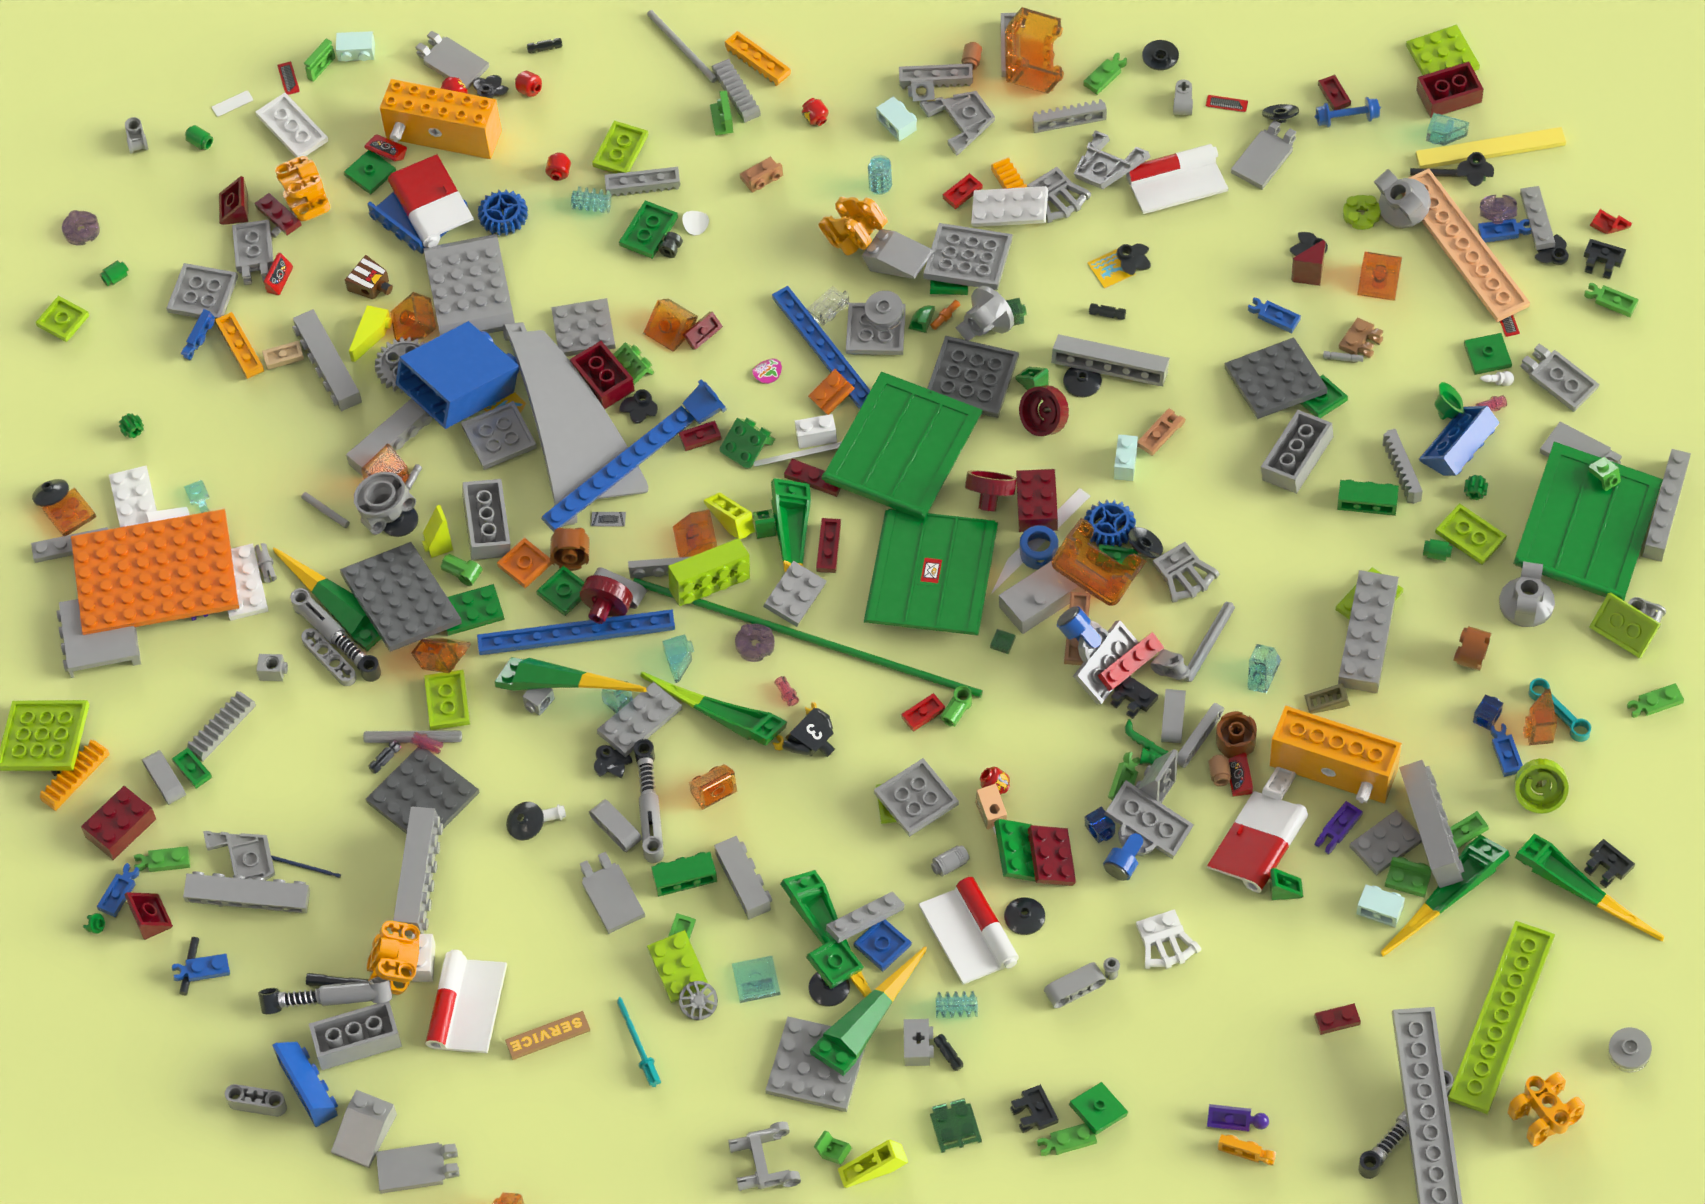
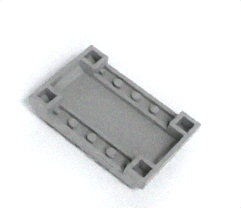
[423,234,515,336]

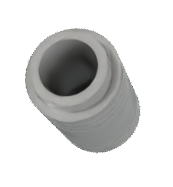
[931,845,969,877]

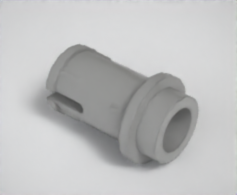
[1103,957,1120,980]

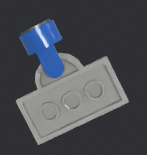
[1057,606,1139,705]
[1103,780,1194,881]

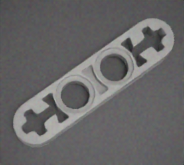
[301,628,356,686]
[1177,703,1224,768]

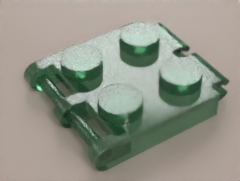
[930,1098,982,1153]

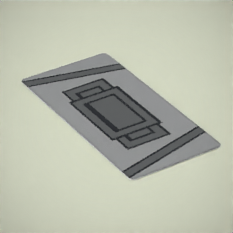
[591,512,626,526]

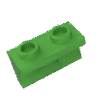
[710,90,734,135]
[613,342,654,385]
[1385,857,1432,898]

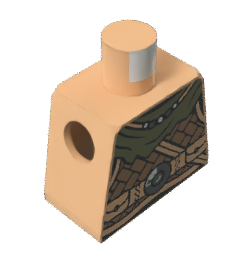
[975,784,1007,835]

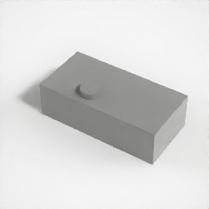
[1261,410,1334,494]
[462,479,510,560]
[999,555,1086,634]
[309,1001,402,1070]

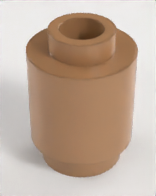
[961,42,982,70]
[1208,755,1231,786]

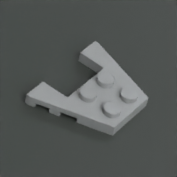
[920,91,995,156]
[1074,130,1151,189]
[203,831,275,907]

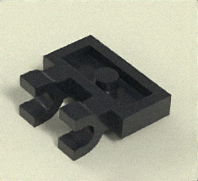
[1584,239,1626,279]
[1110,676,1158,719]
[1584,839,1635,888]
[1010,1084,1059,1133]

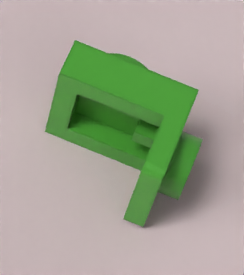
[1589,457,1621,491]
[814,1131,852,1165]

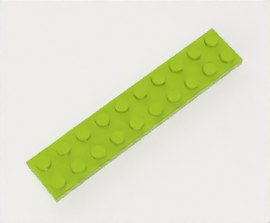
[1448,921,1555,1115]

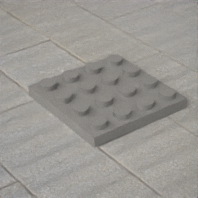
[923,223,1013,290]
[766,1016,866,1112]

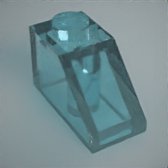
[1426,113,1469,146]
[662,634,694,683]
[601,680,633,713]

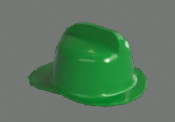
[1434,382,1465,420]

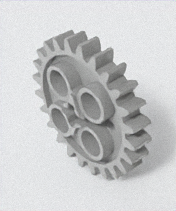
[375,337,425,393]

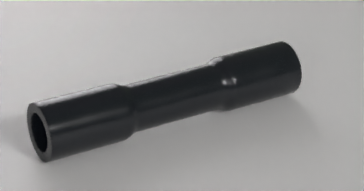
[306,973,369,986]

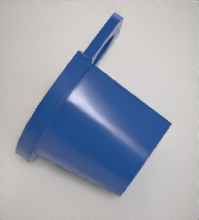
[682,379,727,424]

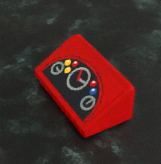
[364,134,407,161]
[264,252,293,295]
[1228,753,1253,797]

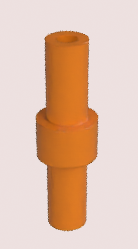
[930,300,960,330]

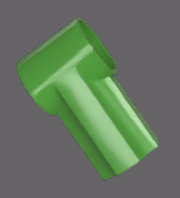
[441,554,483,586]
[940,686,972,727]

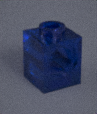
[1473,694,1503,731]
[1085,806,1115,844]

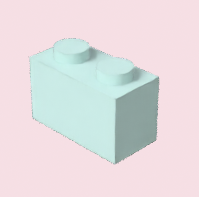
[336,31,375,62]
[876,96,917,142]
[1114,434,1138,481]
[1356,885,1405,928]

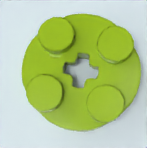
[1343,195,1381,230]

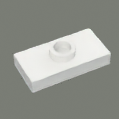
[1262,767,1296,800]

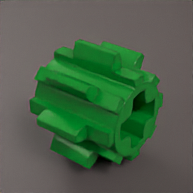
[119,413,144,438]
[1464,475,1488,500]

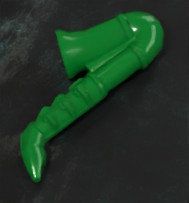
[1125,719,1169,765]

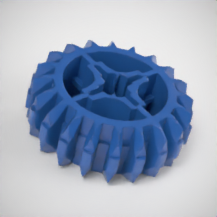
[478,189,528,237]
[1083,499,1136,547]

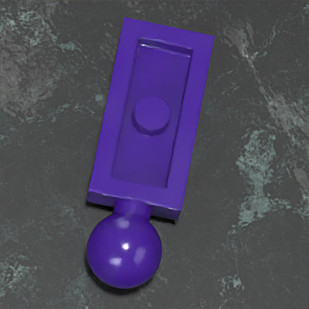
[1207,1104,1269,1131]

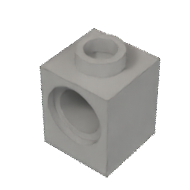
[908,79,935,102]
[256,654,288,681]
[522,688,555,716]

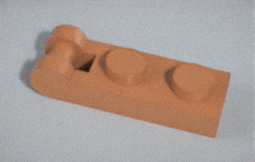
[1138,408,1186,456]

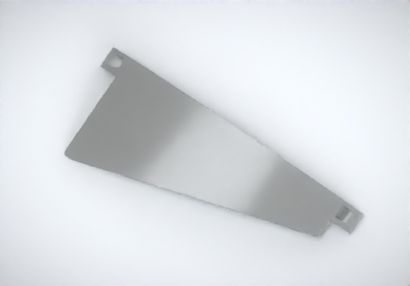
[503,322,648,526]

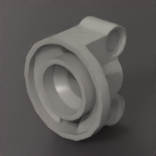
[1374,169,1431,228]
[955,286,1014,341]
[354,472,416,535]
[1499,561,1555,627]

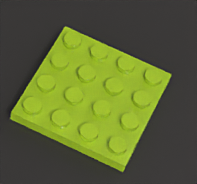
[0,700,90,771]

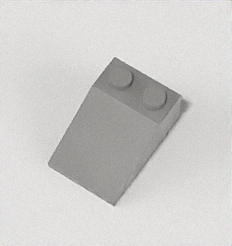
[862,229,933,279]
[1136,749,1178,803]
[331,1090,397,1168]

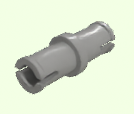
[254,543,277,583]

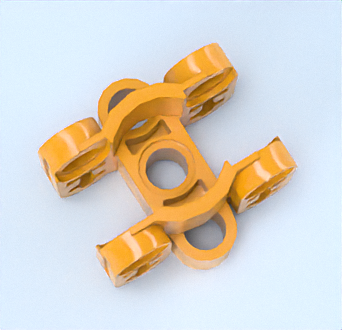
[275,156,330,221]
[818,197,887,256]
[367,921,420,995]
[1508,1072,1585,1147]

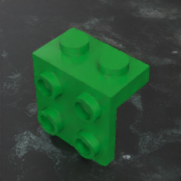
[719,417,775,469]

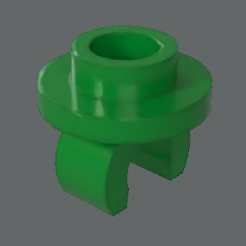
[83,913,105,934]

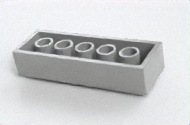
[1338,570,1399,693]
[1399,760,1464,888]
[393,807,443,936]

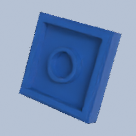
[853,919,912,972]

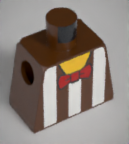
[345,255,393,299]

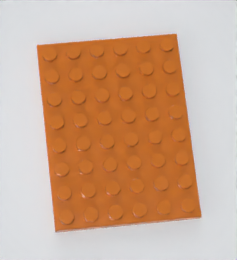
[71,509,240,635]

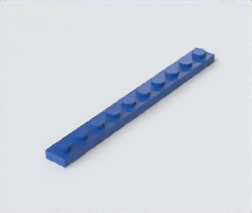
[772,286,871,410]
[541,405,694,532]
[477,609,675,655]

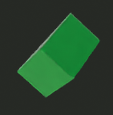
[1015,366,1049,390]
[753,509,776,539]
[1269,868,1304,901]

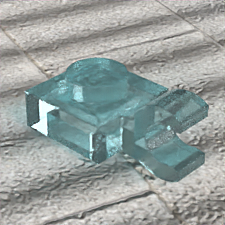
[184,480,209,513]

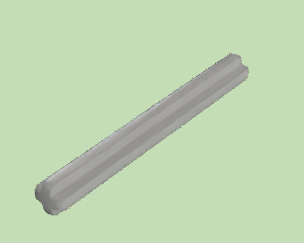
[1184,601,1235,682]
[363,730,462,743]

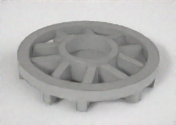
[679,981,718,1020]

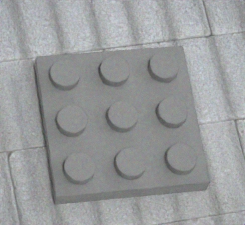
[167,263,238,321]
[551,298,616,357]
[846,303,906,355]
[461,401,537,470]
[874,758,959,837]

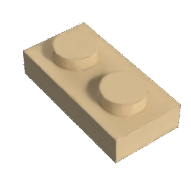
[262,341,304,370]

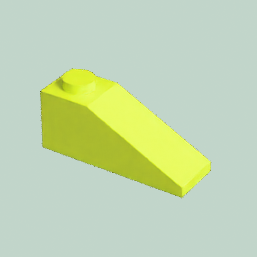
[349,305,392,362]
[704,492,755,539]
[421,505,453,558]
[838,1139,908,1188]

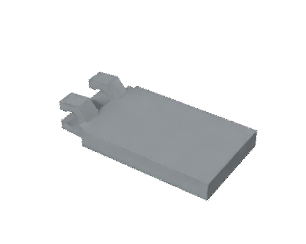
[416,31,489,90]
[1231,120,1296,190]
[232,219,274,285]
[1520,343,1599,412]
[1540,422,1622,464]
[580,852,645,934]
[376,1142,460,1194]

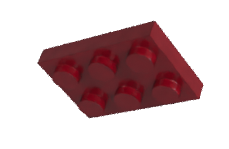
[1028,825,1076,886]

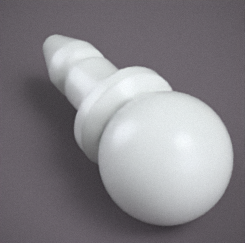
[1480,371,1514,386]

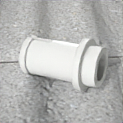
[542,804,566,822]

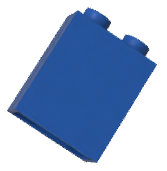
[395,321,519,429]

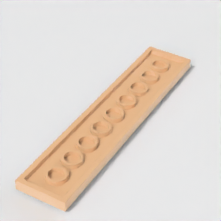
[1401,168,1530,322]

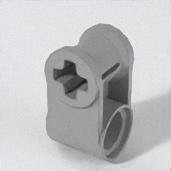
[1173,79,1193,115]
[125,117,149,154]
[1628,597,1666,629]
[1150,649,1190,680]

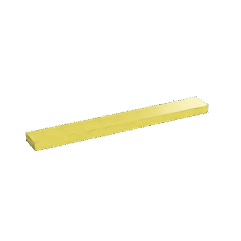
[1416,127,1566,168]

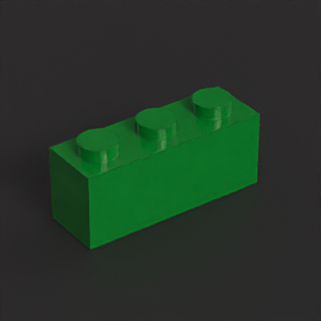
[1337,480,1399,516]
[651,852,718,897]

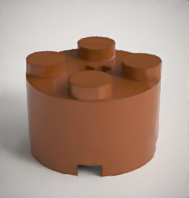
[550,528,590,571]
[1453,626,1492,671]
[1216,711,1257,759]

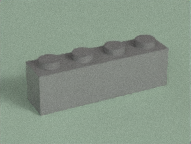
[714,836,772,920]

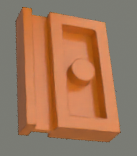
[808,369,855,415]

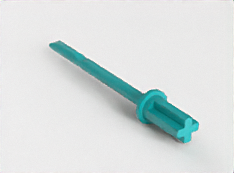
[617,997,661,1087]

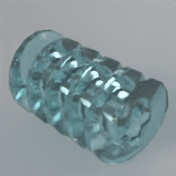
[868,155,892,195]
[571,186,612,214]
[936,991,978,1018]

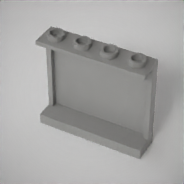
[57,599,141,678]

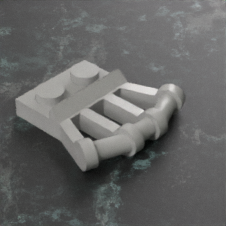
[1027,167,1091,223]
[1153,542,1220,603]

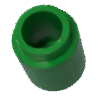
[185,125,213,150]
[100,260,129,286]
[1423,539,1452,561]

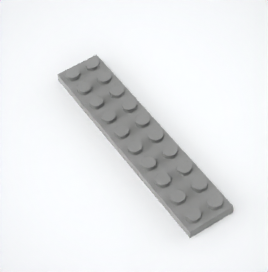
[1392,1007,1463,1204]

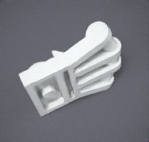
[1136,909,1201,969]

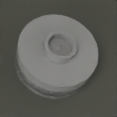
[865,291,904,331]
[1608,1027,1652,1073]

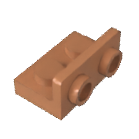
[740,156,783,193]

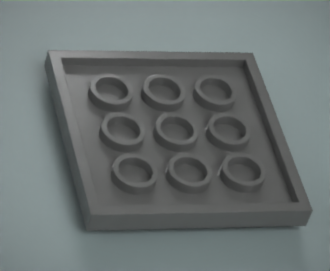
[927,336,1019,418]
[1225,337,1327,419]
[366,744,480,834]

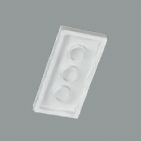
[256,93,328,158]
[971,186,1048,227]
[109,466,157,527]
[228,543,269,621]

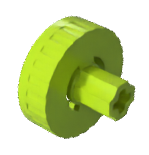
[1514,758,1569,814]

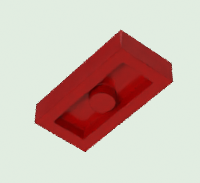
[943,173,983,210]
[901,693,945,732]

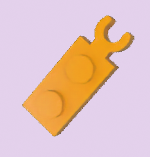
[1218,1134,1276,1166]

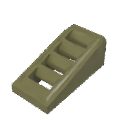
[1304,683,1350,714]

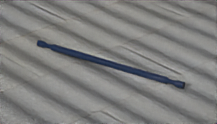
[271,855,341,878]

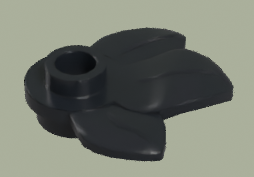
[474,75,509,99]
[1456,152,1494,187]
[1290,232,1328,256]
[1535,234,1569,265]
[1116,243,1151,275]
[619,389,658,424]
[594,745,632,778]

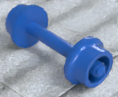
[1314,97,1381,128]

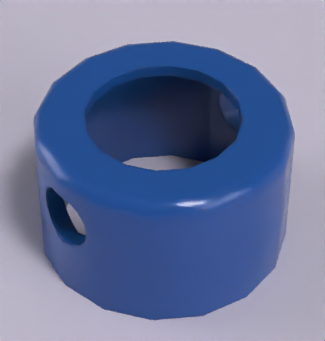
[1019,525,1059,570]

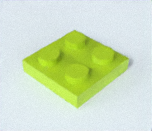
[36,296,89,342]

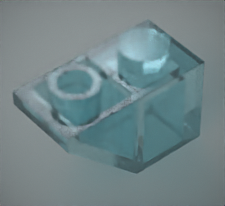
[1248,644,1281,693]

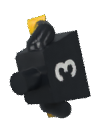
[772,702,835,757]

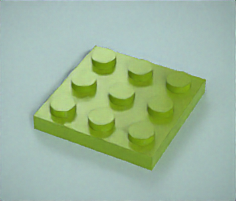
[1406,24,1480,75]

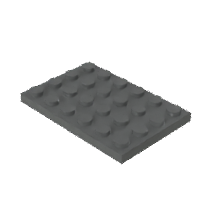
[340,542,462,652]

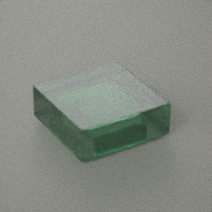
[990,629,1016,654]

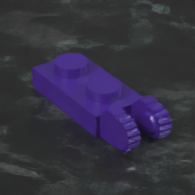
[1315,801,1363,854]

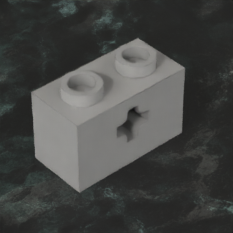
[904,1019,934,1066]

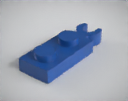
[1478,219,1532,243]
[1248,297,1301,334]
[181,309,215,360]
[1490,723,1523,777]
[97,863,140,917]
[172,954,230,982]

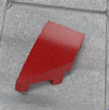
[1589,209,1632,234]

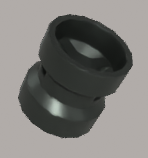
[659,232,683,258]

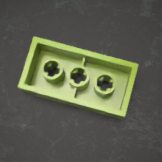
[668,538,750,607]

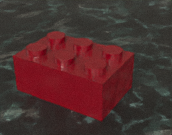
[1416,62,1484,118]
[570,341,635,409]
[1016,469,1058,532]
[81,785,156,860]

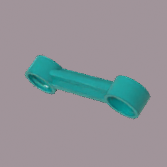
[1528,678,1591,742]

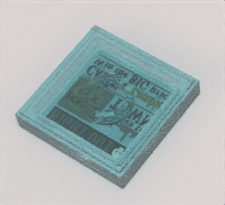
[732,956,781,1003]

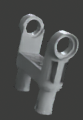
[728,1121,801,1191]

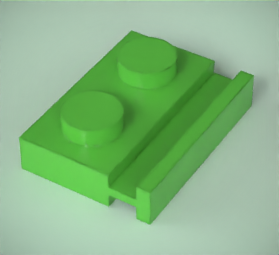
[304,38,336,82]

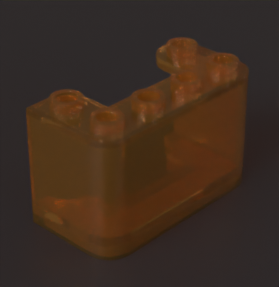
[1005,7,1064,94]
[1051,518,1147,606]

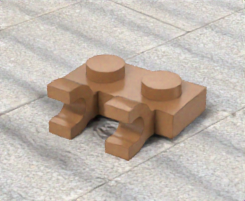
[1339,317,1383,358]

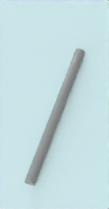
[647,10,717,83]

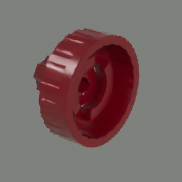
[1019,385,1069,436]
[965,470,1017,512]
[580,575,633,624]

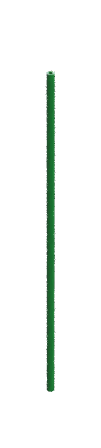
[633,578,983,698]

